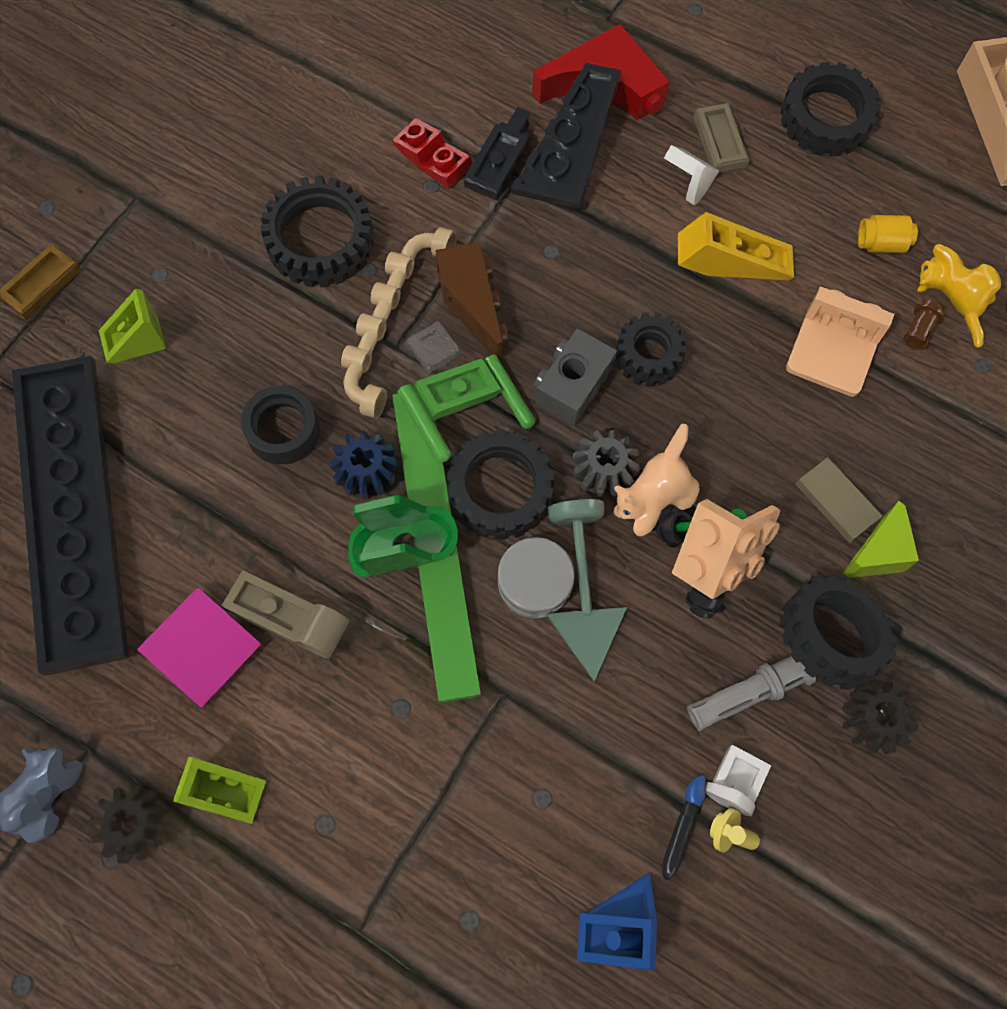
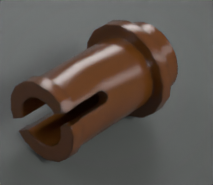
[903,300,945,350]

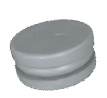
[497,537,574,619]

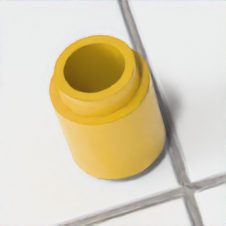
[858,215,918,253]

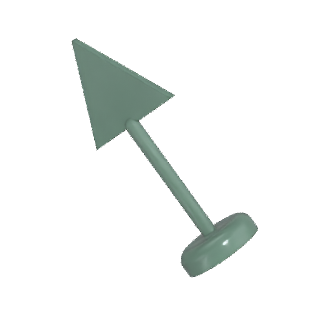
[546,499,627,681]

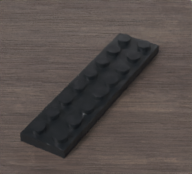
[12,356,129,676]

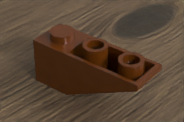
[435,242,508,360]

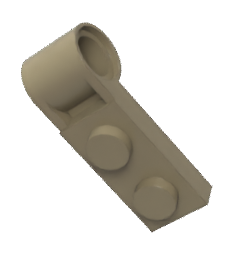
[222,570,350,659]

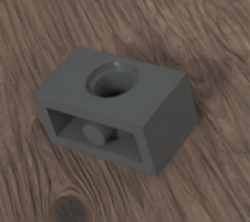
[533,329,617,427]

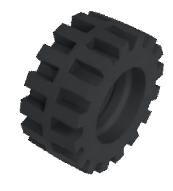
[615,312,687,387]

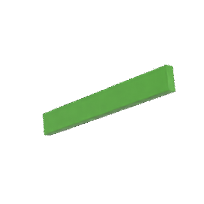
[392,394,481,704]

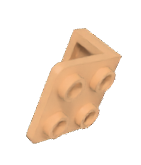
[786,286,894,397]
[672,499,780,599]

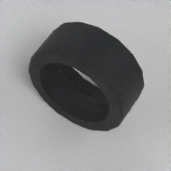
[241,385,320,465]

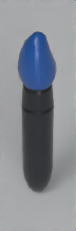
[662,775,706,880]

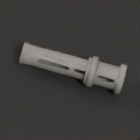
[687,651,816,731]

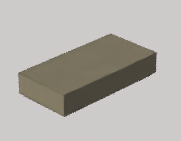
[693,103,749,173]
[795,457,882,544]

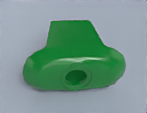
[348,495,458,577]

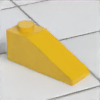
[678,212,794,281]

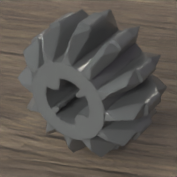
[572,429,640,498]

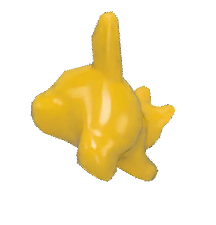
[917,244,1001,348]

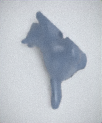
[0,747,83,843]

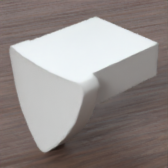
[664,145,719,205]
[705,745,771,816]

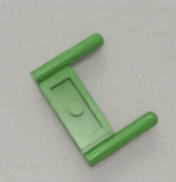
[397,354,536,463]

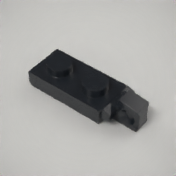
[464,107,530,201]

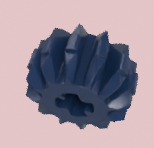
[330,430,399,500]

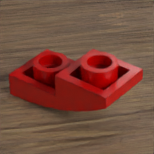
[392,118,472,189]

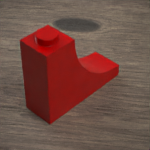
[532,24,670,121]

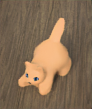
[614,424,700,536]

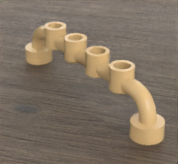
[341,227,456,419]

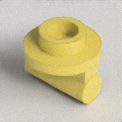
[710,808,760,853]

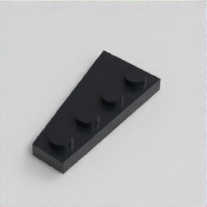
[510,63,621,210]

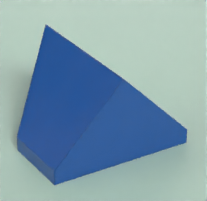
[577,872,657,970]

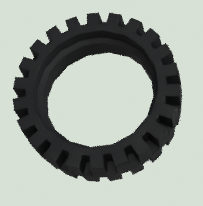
[261,176,374,288]

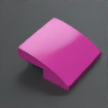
[137,587,261,708]

